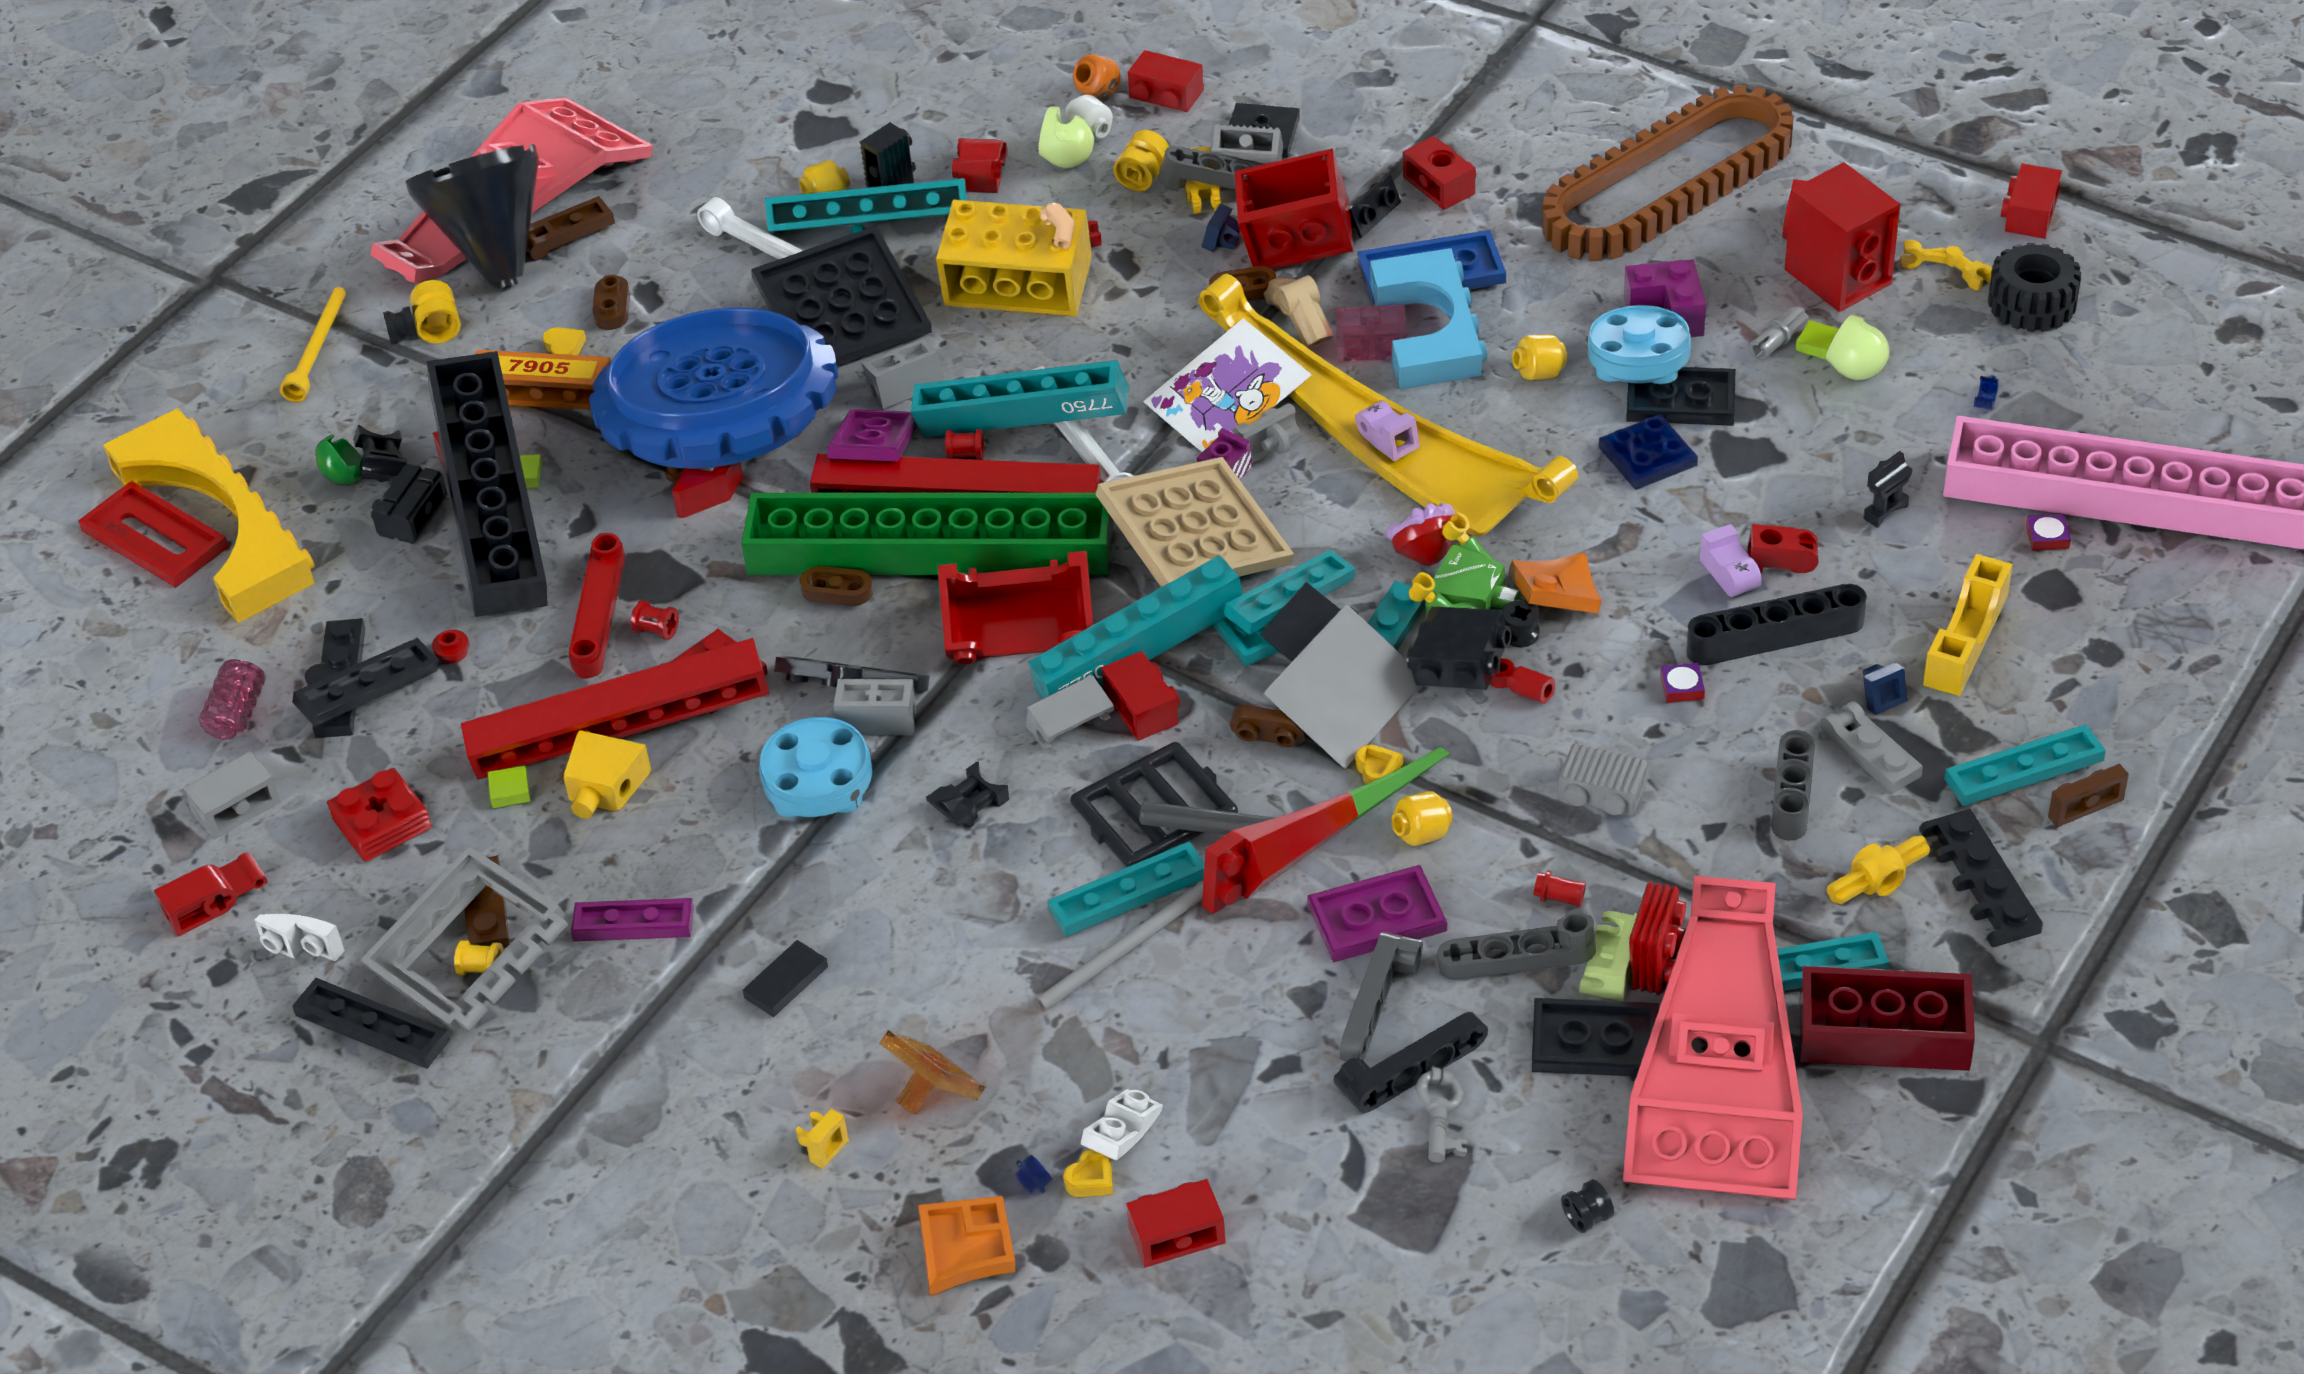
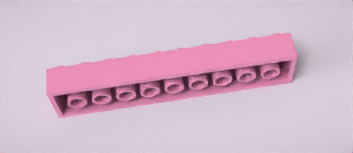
[1943,416,2304,549]

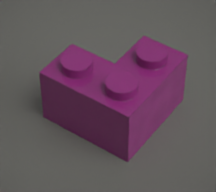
[1624,259,1706,337]

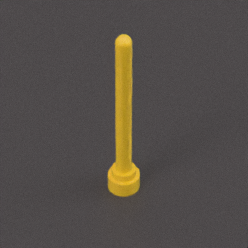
[279,287,346,402]

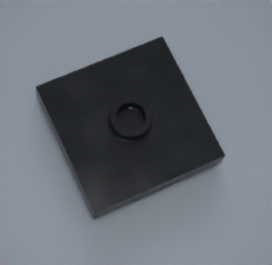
[1229,103,1300,158]

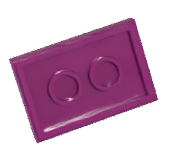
[827,409,918,461]
[1307,865,1447,963]

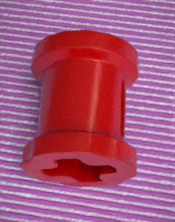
[945,429,985,460]
[630,600,679,640]

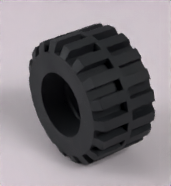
[1988,243,2082,332]

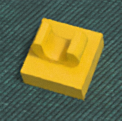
[795,1108,849,1169]

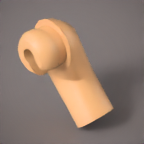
[1040,203,1075,249]

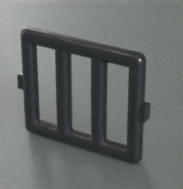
[1070,742,1238,867]

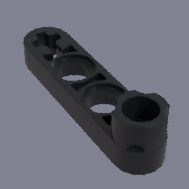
[1333,1012,1488,1113]

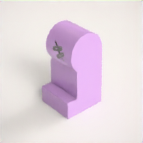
[1355,401,1420,461]
[1700,524,1762,597]

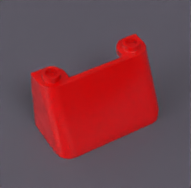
[938,551,1093,665]

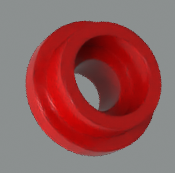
[432,630,469,664]

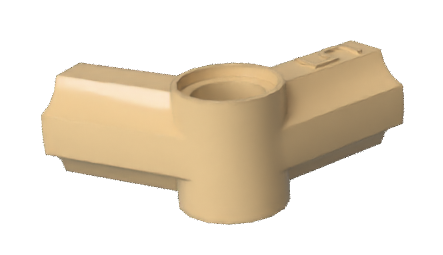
[1264,275,1334,349]

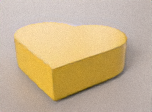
[542,327,587,355]
[1355,744,1403,785]
[1063,1149,1113,1197]

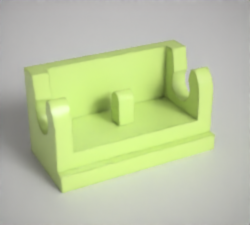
[1579,911,1637,1002]

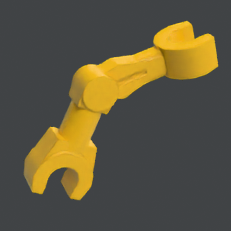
[1900,240,1992,291]

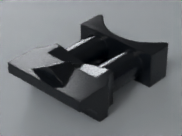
[353,425,407,482]
[1863,451,1913,528]
[926,762,1010,828]

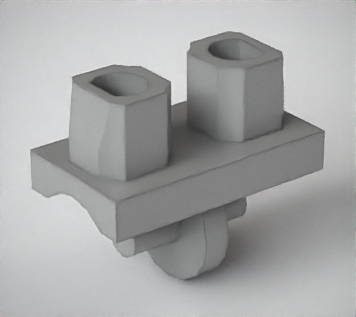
[1233,403,1302,463]

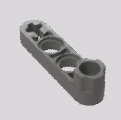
[1157,146,1263,191]
[1437,910,1596,980]
[1340,931,1423,1061]

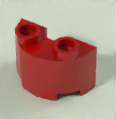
[952,138,1008,193]

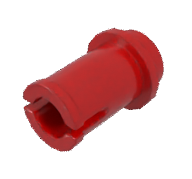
[1533,870,1586,907]

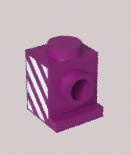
[1197,428,1252,480]

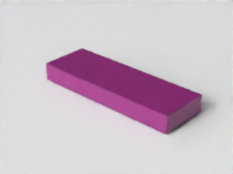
[571,898,694,942]

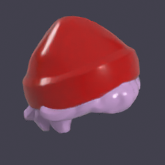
[1386,503,1455,566]

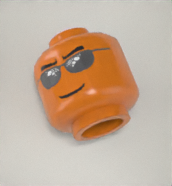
[1073,54,1121,99]

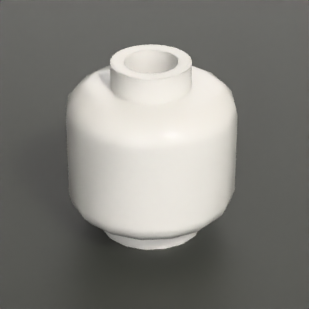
[1065,94,1113,141]

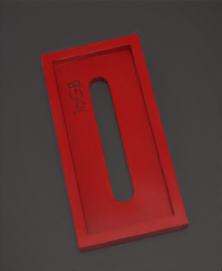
[78,480,229,588]

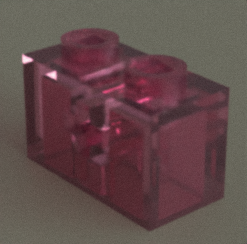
[1335,305,1407,362]

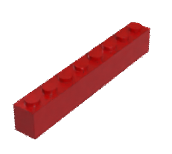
[810,453,1101,493]
[460,638,770,780]

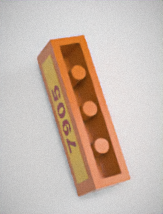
[476,350,611,410]

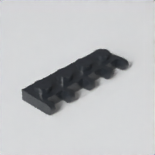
[1919,809,2043,947]

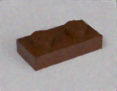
[2048,763,2129,828]

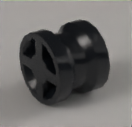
[383,306,418,345]
[1503,600,1540,648]
[1561,1179,1614,1233]

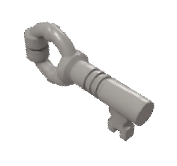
[1415,1067,1467,1163]

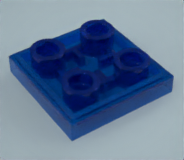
[1598,414,1698,490]

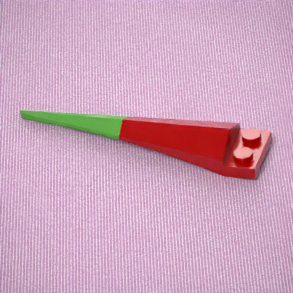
[1202,747,1450,914]

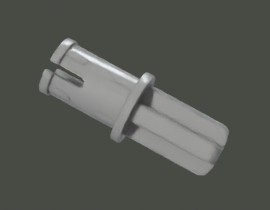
[1749,306,1808,360]

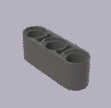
[1771,730,1815,841]

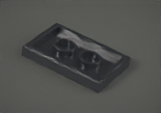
[1626,367,1736,426]
[1531,998,1659,1077]

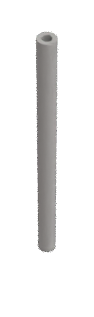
[1035,881,1203,1012]

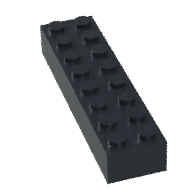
[426,351,548,617]

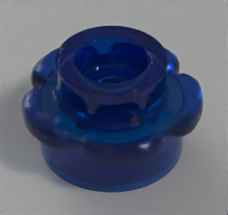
[1014,1154,1053,1193]

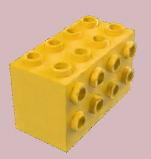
[936,200,1092,316]

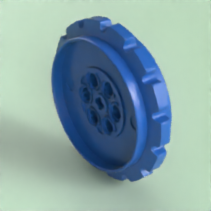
[589,307,839,469]

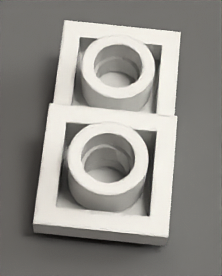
[254,914,345,961]
[1080,1089,1163,1160]

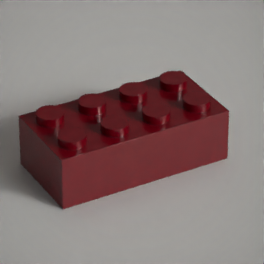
[1799,966,1975,1071]

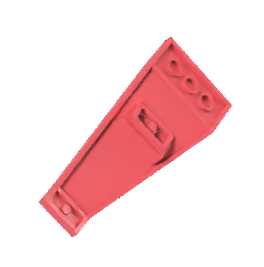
[370,97,653,283]
[1623,876,1803,1201]

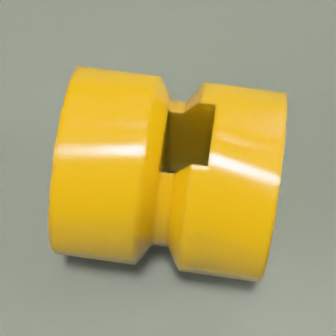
[1113,129,1169,192]
[409,280,461,344]

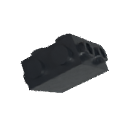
[1406,606,1511,690]

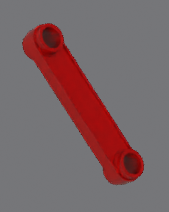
[568,533,625,679]

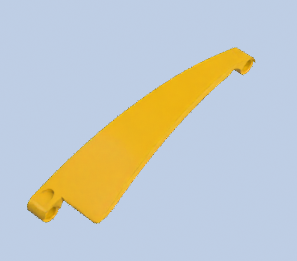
[1198,274,1579,537]

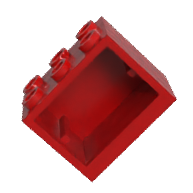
[1235,148,1354,270]
[1784,162,1901,312]

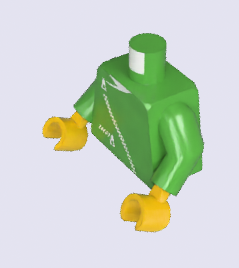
[1409,512,1520,615]

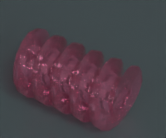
[199,659,266,740]

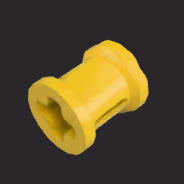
[454,940,504,976]

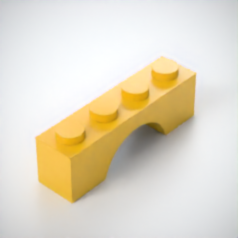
[1923,554,2013,697]

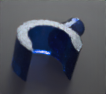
[1974,375,1999,410]

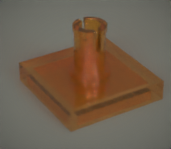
[879,1030,986,1114]

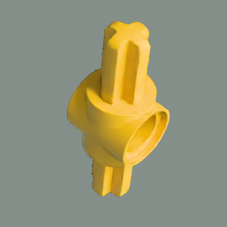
[1826,836,1930,904]

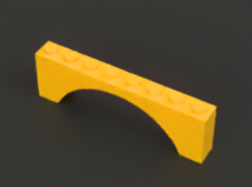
[103,408,315,623]

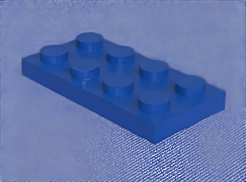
[1357,230,1506,305]

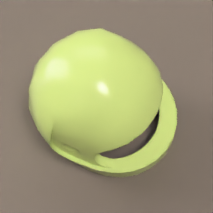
[1039,106,1094,169]
[1826,314,1889,380]

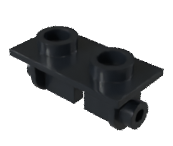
[1348,173,1401,238]

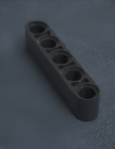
[1686,583,1867,665]

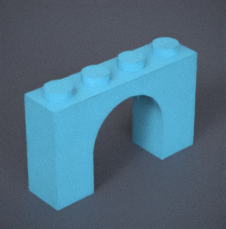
[1370,248,1487,389]

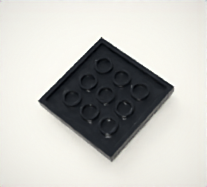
[751,226,932,366]

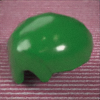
[315,434,362,486]

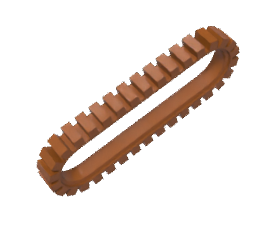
[1542,85,1794,261]

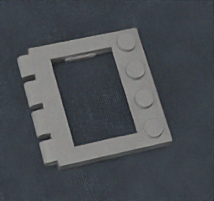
[360,846,568,1033]

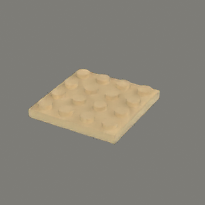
[1095,457,1294,587]

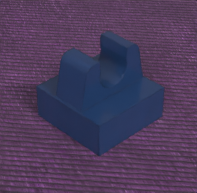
[1202,203,1240,252]
[1863,662,1908,715]

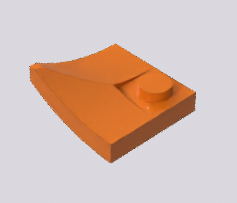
[1508,552,1602,613]
[918,1196,1015,1296]

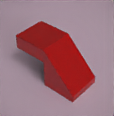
[672,462,743,518]

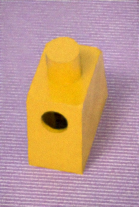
[564,730,651,819]

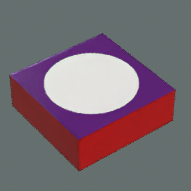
[2026,514,2071,551]
[1660,663,1705,703]

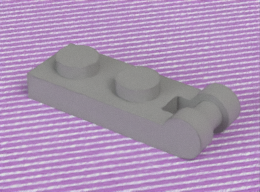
[1820,701,1923,794]

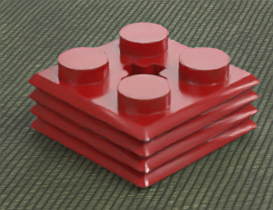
[327,768,432,862]
[1629,881,1686,995]

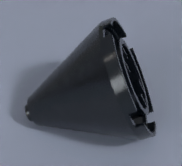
[405,144,539,289]

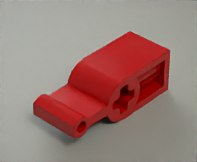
[154,852,268,937]

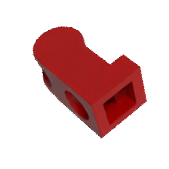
[1746,524,1819,574]

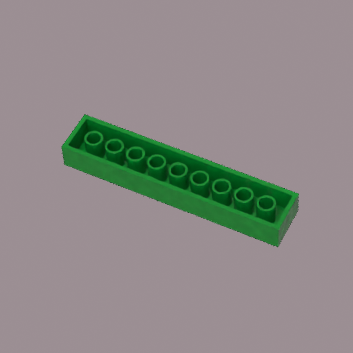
[741,493,1114,575]

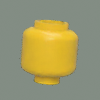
[799,160,850,194]
[1512,334,1567,380]
[1391,791,1453,846]

